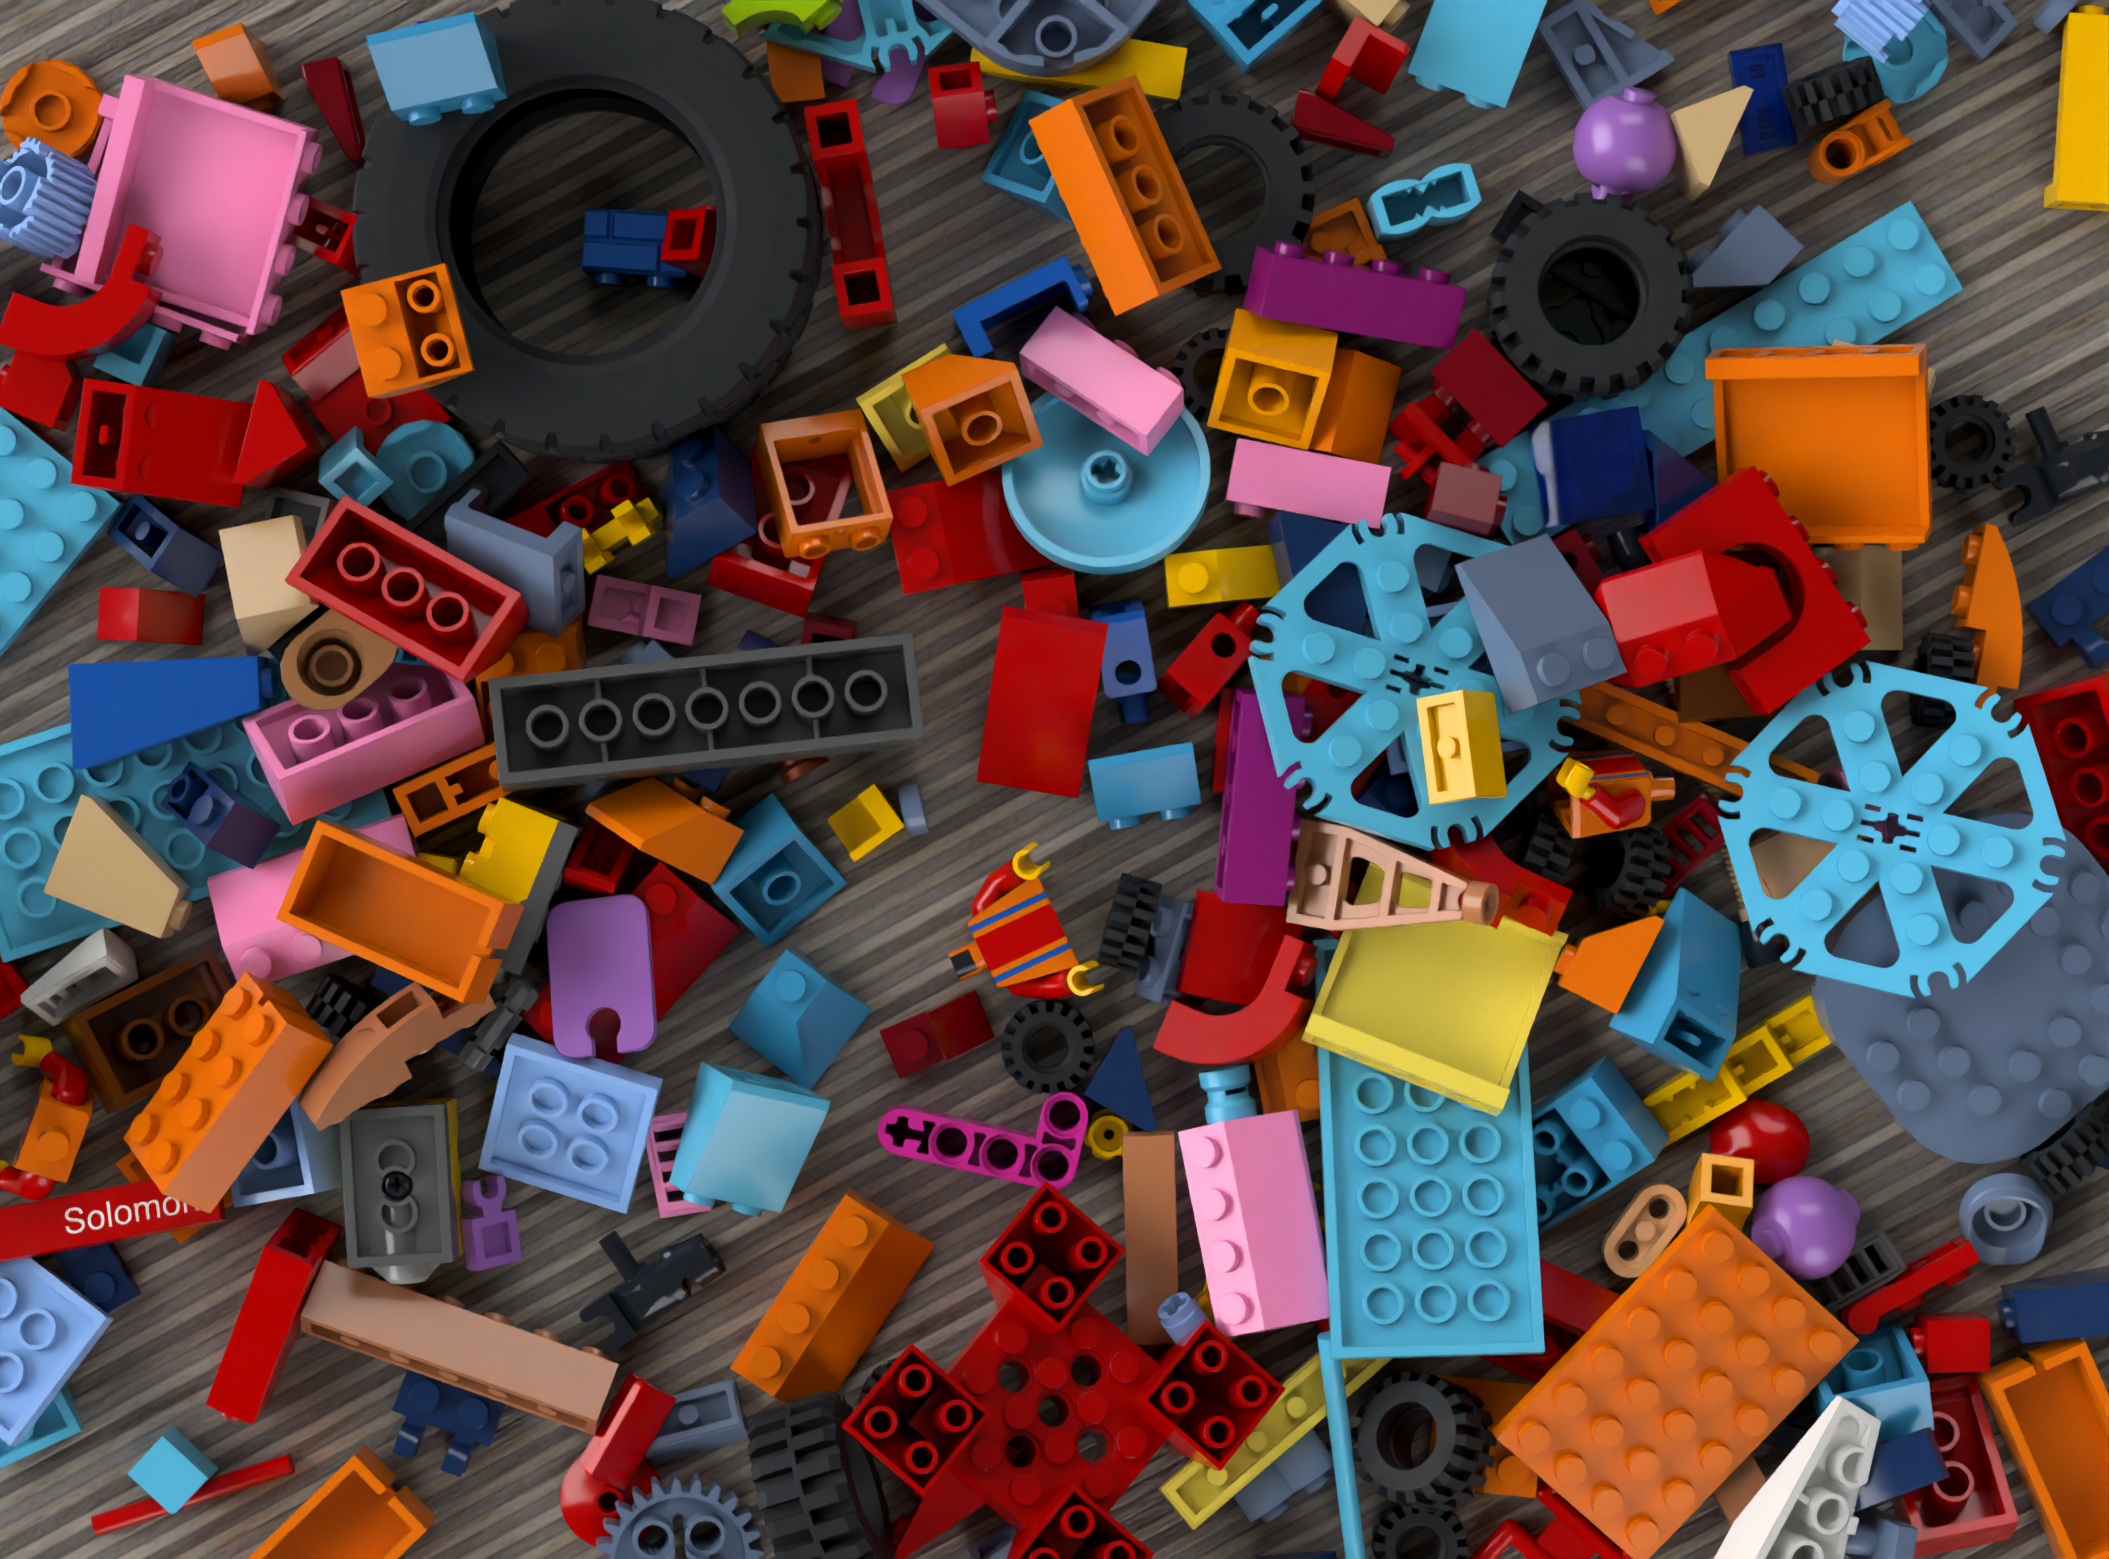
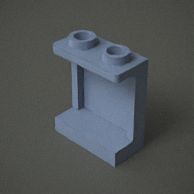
[444,488,585,638]

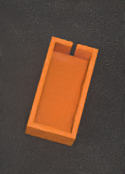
[276,820,525,1004]
[123,971,334,1214]
[1975,1338,2109,1559]
[247,1444,437,1559]

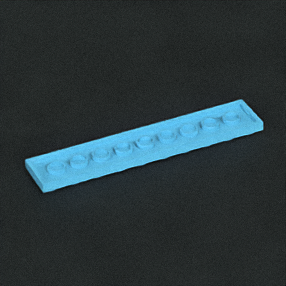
[1475,200,1964,546]

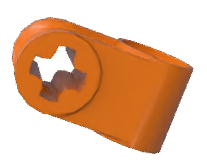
[1807,98,1914,185]

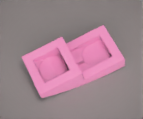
[583,574,702,646]

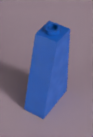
[68,656,277,769]

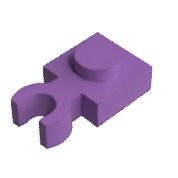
[460,1175,522,1271]

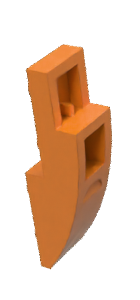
[1951,524,2023,715]

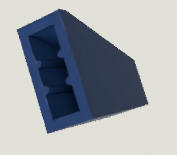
[1267,510,1382,635]
[1997,1265,2109,1344]

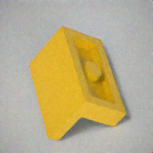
[1416,690,1507,805]

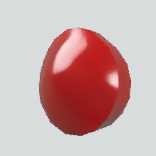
[1709,1099,1810,1184]

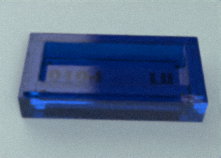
[1727,43,1798,156]

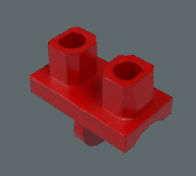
[1387,394,1485,486]

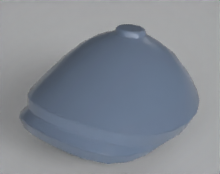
[1959,1173,2053,1265]

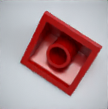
[233,379,326,492]

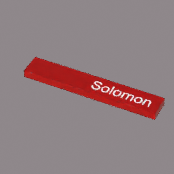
[0,1180,226,1263]

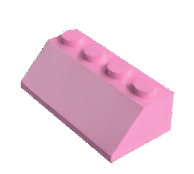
[242,663,486,825]
[207,813,421,983]
[1178,1109,1329,1338]

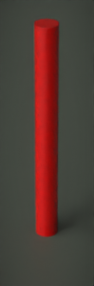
[91,1453,295,1536]

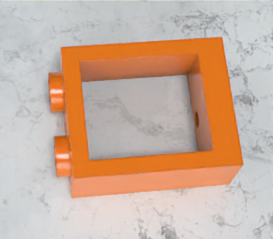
[754,408,893,559]

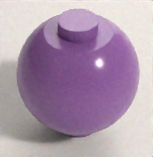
[1573,86,1678,207]
[1750,1176,1860,1281]

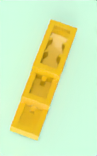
[969,39,1188,103]
[1641,991,1831,1148]

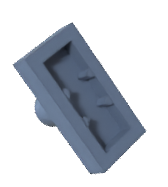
[1845,1508,1918,1559]

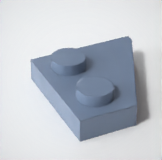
[1536,0,1675,112]

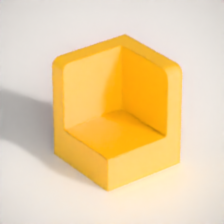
[828,783,905,862]

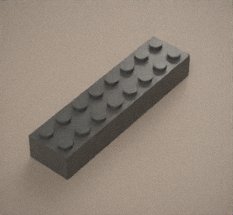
[488,633,925,792]

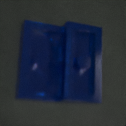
[1528,406,1655,529]

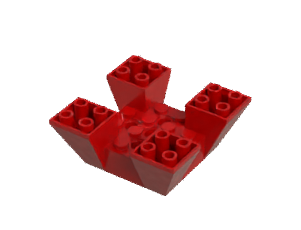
[841,1181,1286,1559]

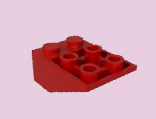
[70,378,253,508]

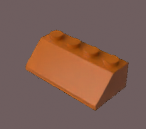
[1028,75,1222,316]
[730,1188,935,1403]

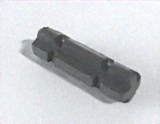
[458,977,539,1072]

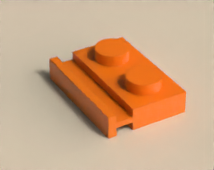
[1253,1019,1320,1122]

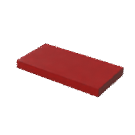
[976,606,1109,799]

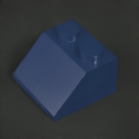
[662,424,757,579]

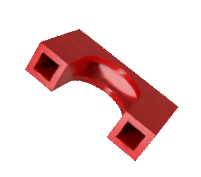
[803,99,898,332]
[1638,466,1872,714]

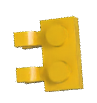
[582,497,663,576]

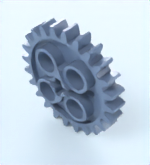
[595,1472,764,1559]

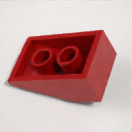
[706,439,853,618]
[886,469,1057,598]
[1881,1373,2019,1558]

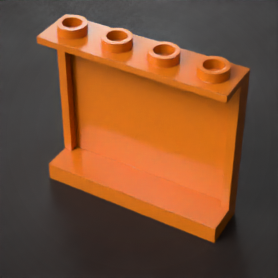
[1705,344,1933,551]

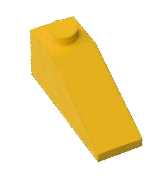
[1162,545,1281,609]

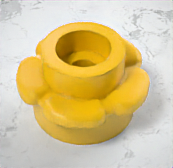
[1084,1109,1133,1160]

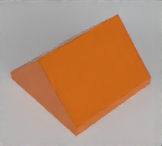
[1276,348,1402,465]

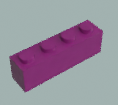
[1243,241,1467,350]
[1213,687,1312,906]

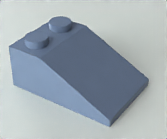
[1455,534,1627,715]

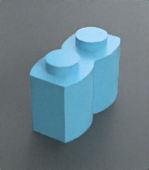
[1366,163,1482,242]

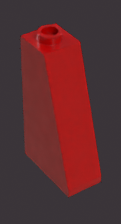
[205,1207,343,1425]

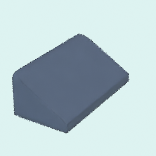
[645,1379,749,1465]

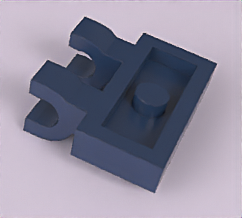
[2024,545,2109,669]
[392,1369,506,1477]

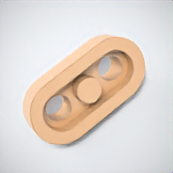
[1601,1182,1687,1278]

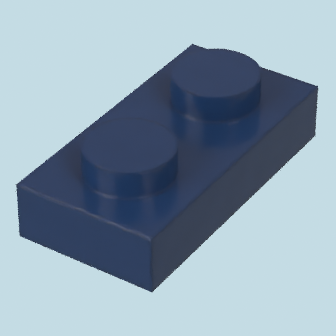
[54,1242,142,1313]

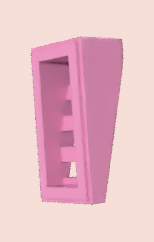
[646,1108,712,1218]

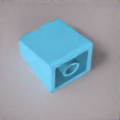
[1407,0,1547,109]
[669,1061,831,1217]

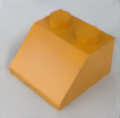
[1206,308,1338,451]

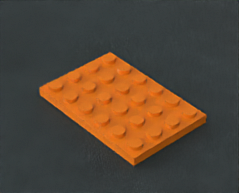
[1492,1203,1860,1559]

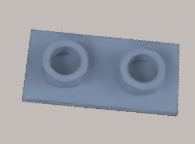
[1135,895,1194,1005]

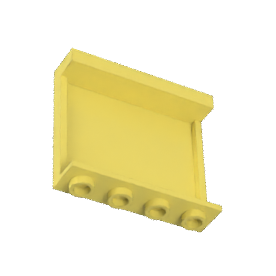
[1301,862,1568,1117]

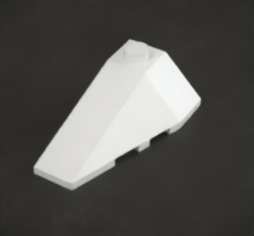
[1714,1395,1881,1559]

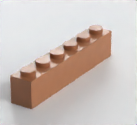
[300,1260,619,1436]

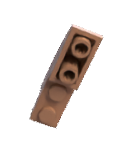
[297,982,496,1131]

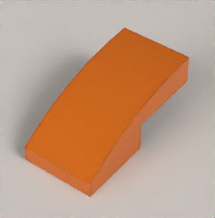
[764,23,825,104]

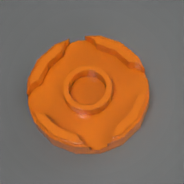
[0,59,105,159]

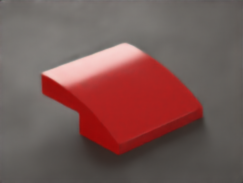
[1176,889,1303,1006]

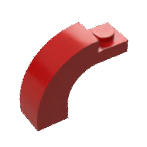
[0,223,163,361]
[1430,798,1573,937]
[1153,934,1318,1067]

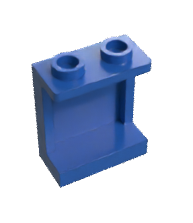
[952,256,1093,360]

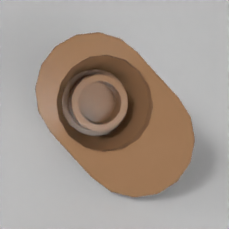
[280,609,398,711]

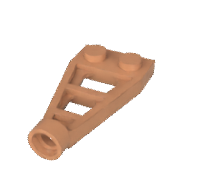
[1286,819,1499,931]

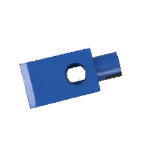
[1088,597,1157,723]

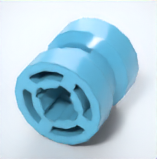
[1198,1064,1257,1124]

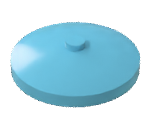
[1002,391,1211,575]

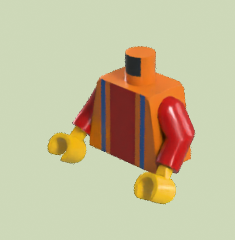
[1546,722,1675,839]
[948,842,1104,1000]
[0,1035,95,1200]

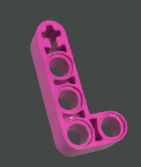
[877,1089,1088,1190]

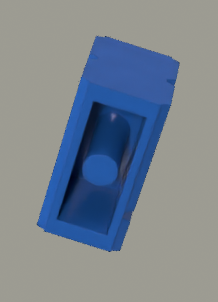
[582,208,691,290]

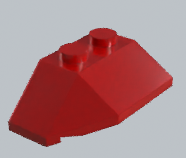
[1592,549,1792,688]

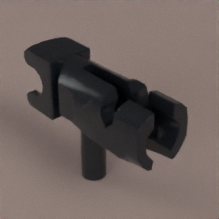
[1992,406,2109,527]
[579,1230,726,1354]

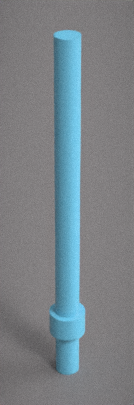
[1317,1331,1370,1559]

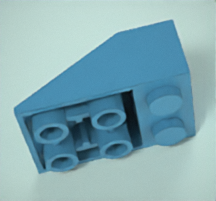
[1179,0,1326,76]
[1608,887,1742,1083]
[1531,1055,1670,1235]

